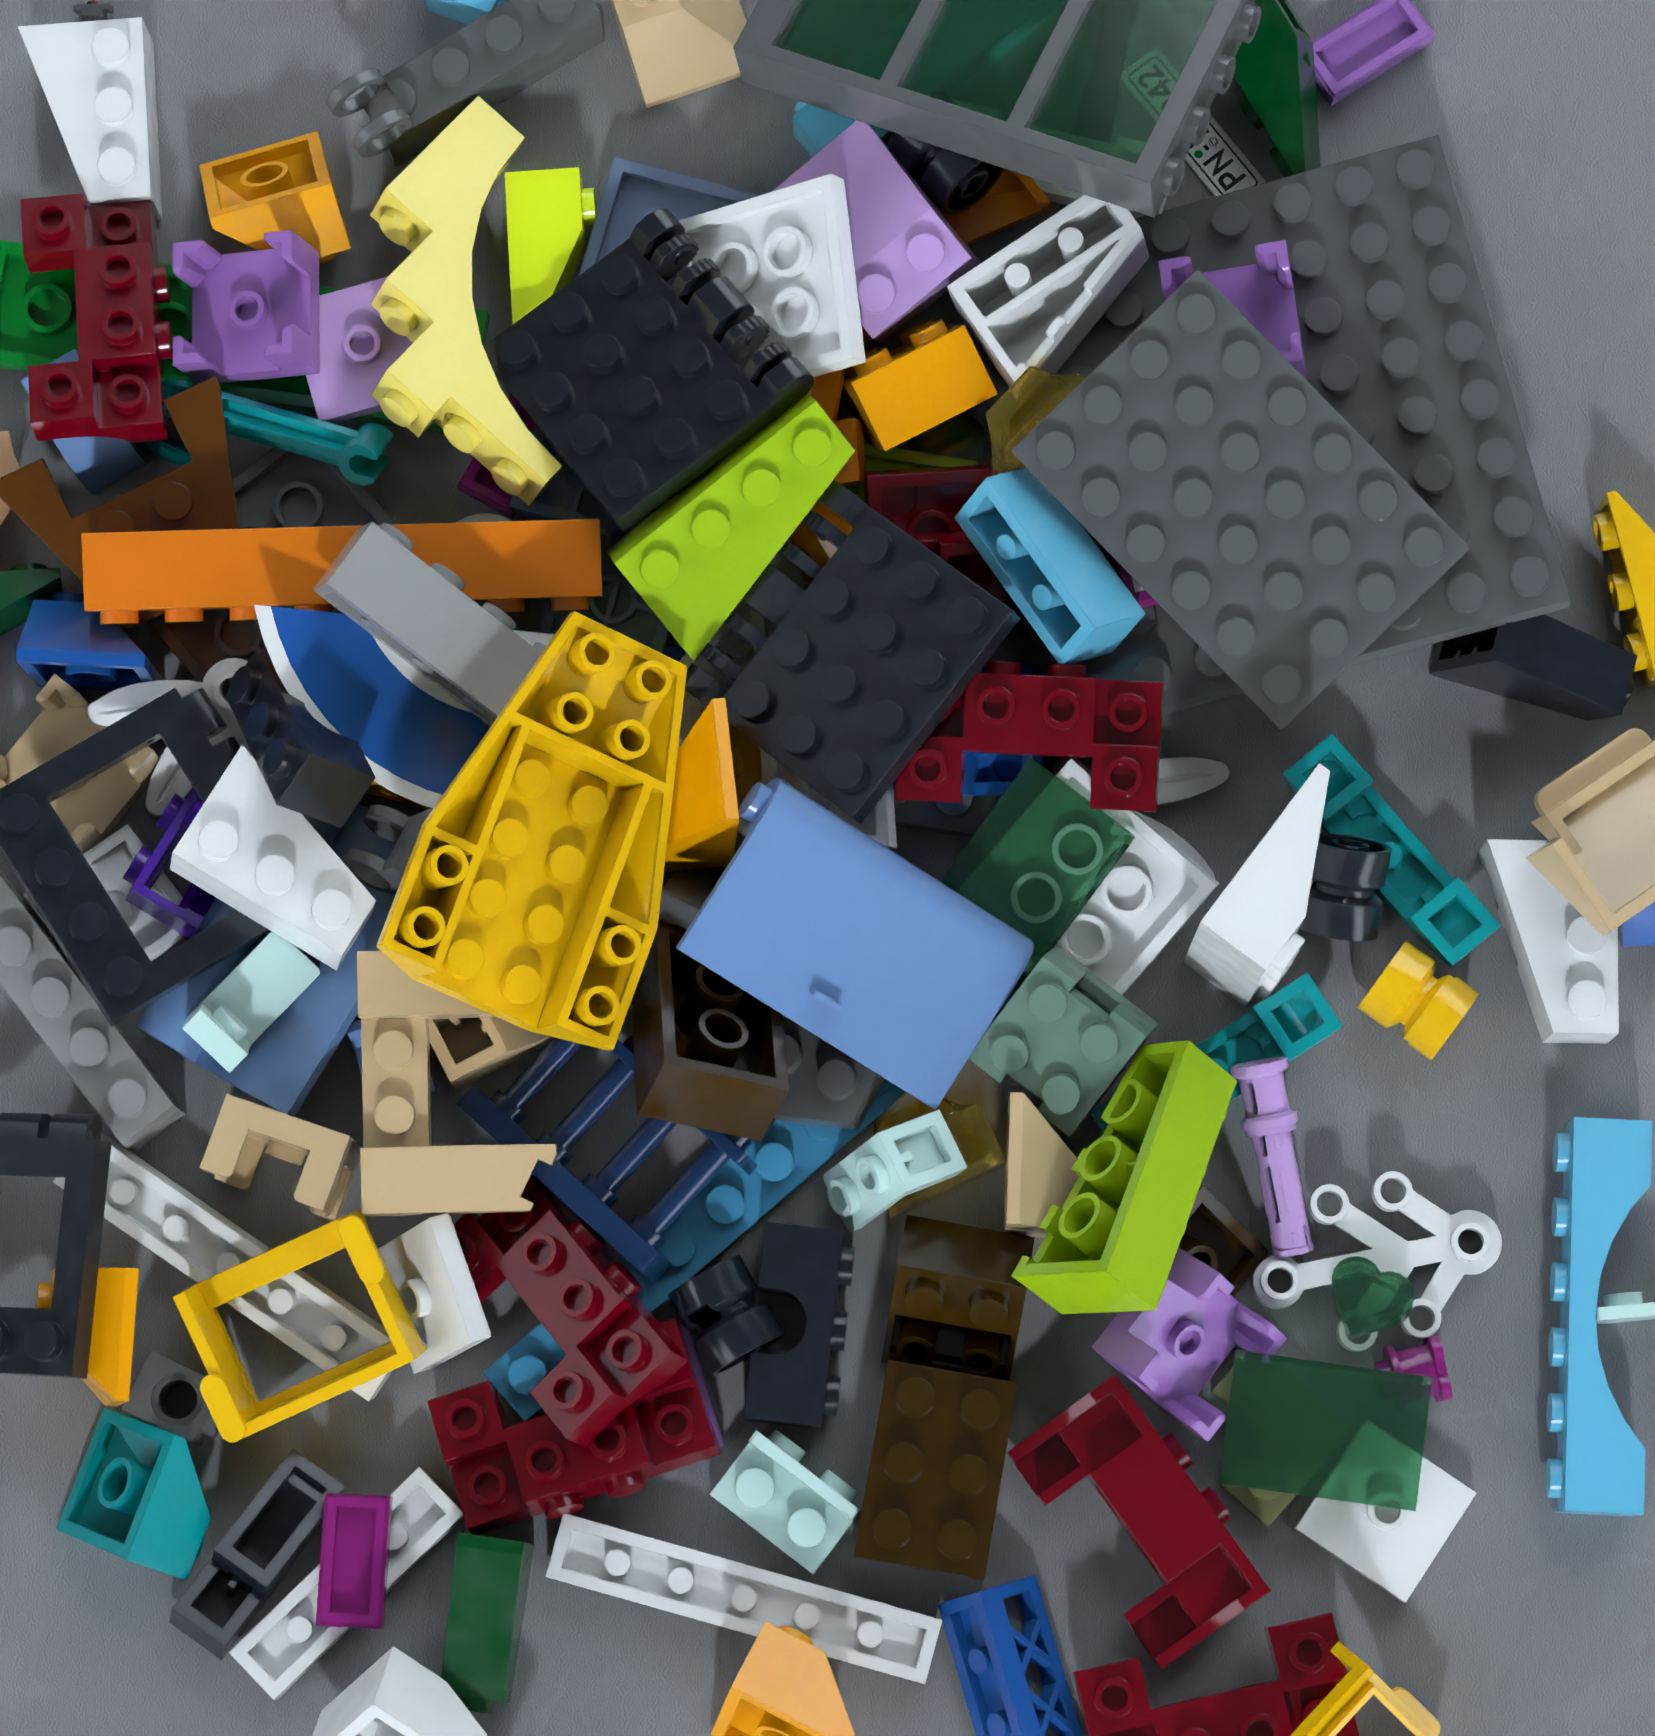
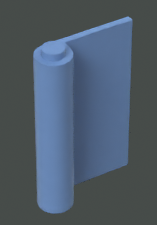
[676,778,1034,1110]
[135,803,402,1117]

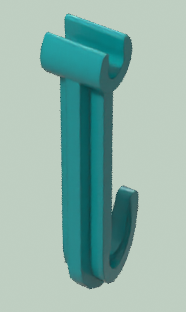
[143,379,394,486]

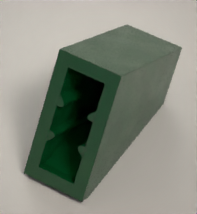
[441,1532,534,1714]

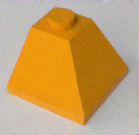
[199,131,351,264]
[664,698,739,872]
[35,1268,139,1407]
[711,1621,855,1736]

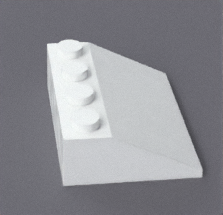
[1183,763,1330,1008]

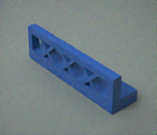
[938,1575,1083,1736]

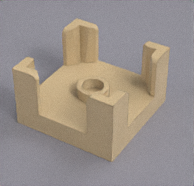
[0,674,160,854]
[199,1094,362,1221]

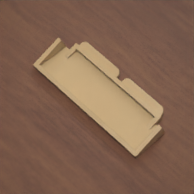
[1526,728,1655,936]

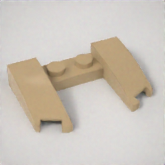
[357,951,557,1217]

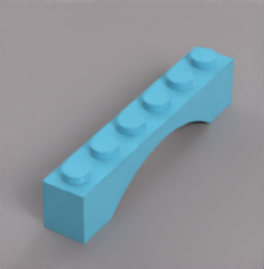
[1545,1117,1652,1517]

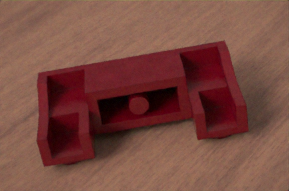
[21,193,173,443]
[895,661,1164,812]
[454,1174,688,1447]
[427,1318,722,1535]
[1006,1374,1271,1669]
[1073,1613,1359,1736]

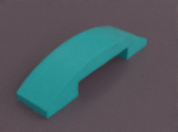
[1283,734,1501,968]
[1090,972,1343,1133]

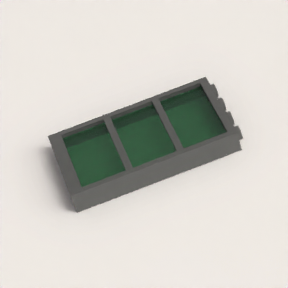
[733,0,1261,218]

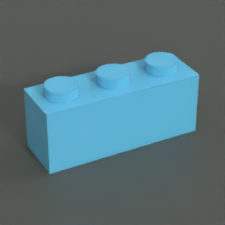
[954,468,1146,665]

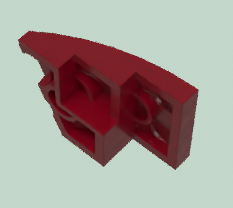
[864,465,1005,604]

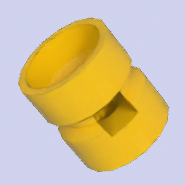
[1357,940,1480,1061]

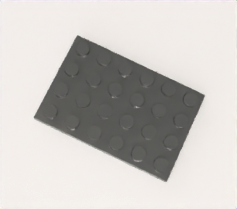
[1011,269,1470,731]

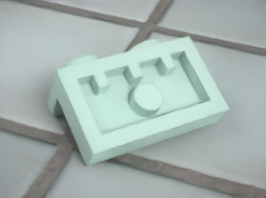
[710,1429,861,1575]

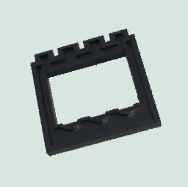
[0,688,270,1027]
[0,1113,112,1379]

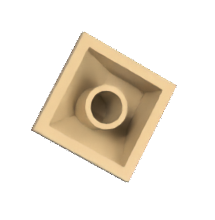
[608,0,747,109]
[1003,1092,1079,1237]

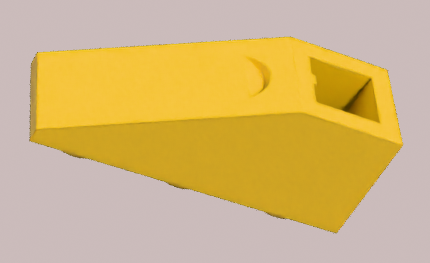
[1592,491,1655,688]

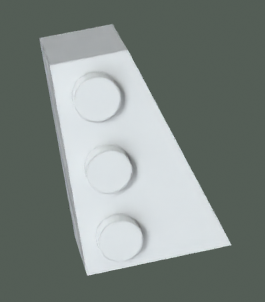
[18,17,162,220]
[1478,839,1619,1044]

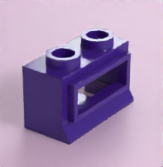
[122,787,216,940]

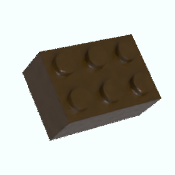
[631,921,789,1141]
[854,1360,1018,1581]

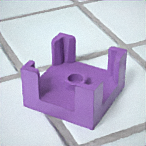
[173,230,320,384]
[1158,240,1307,380]
[1092,1248,1287,1442]

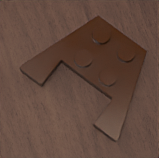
[0,376,240,630]

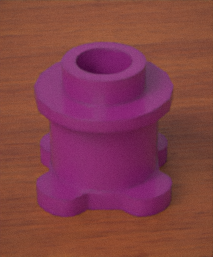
[1374,1336,1452,1411]

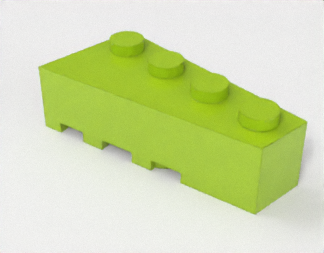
[606,394,855,662]
[1011,1040,1237,1314]

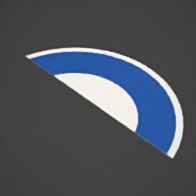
[254,605,686,808]

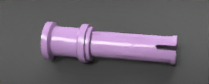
[1230,1057,1314,1257]

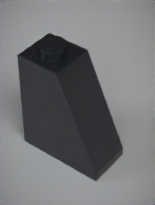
[1429,614,1638,721]

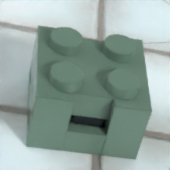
[969,945,1159,1137]

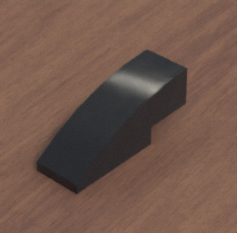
[169,1449,345,1661]

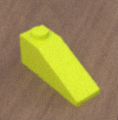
[504,167,597,325]

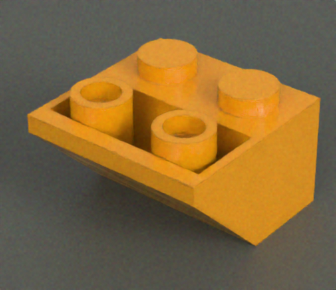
[841,318,998,451]

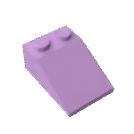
[772,120,981,343]

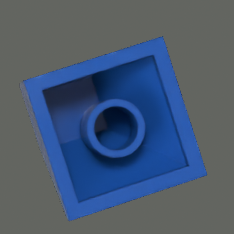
[15,592,163,691]

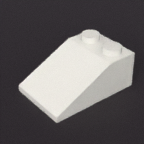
[312,1646,488,1736]

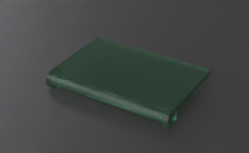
[940,757,1135,990]
[1219,1350,1433,1511]

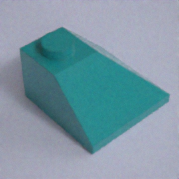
[56,1407,211,1581]

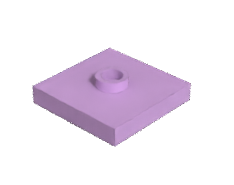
[306,276,413,424]

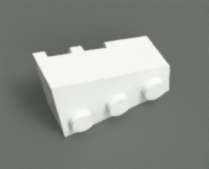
[947,195,1149,410]
[170,745,376,971]

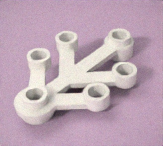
[1251,1171,1502,1352]

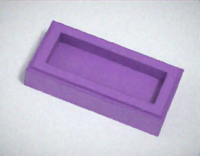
[1312,0,1435,106]

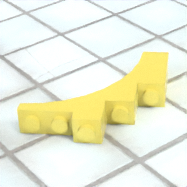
[370,96,562,506]

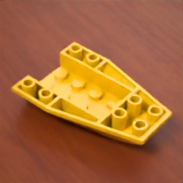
[376,611,687,1051]

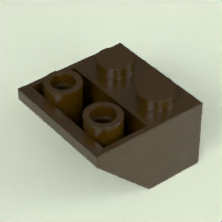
[881,1215,1035,1381]

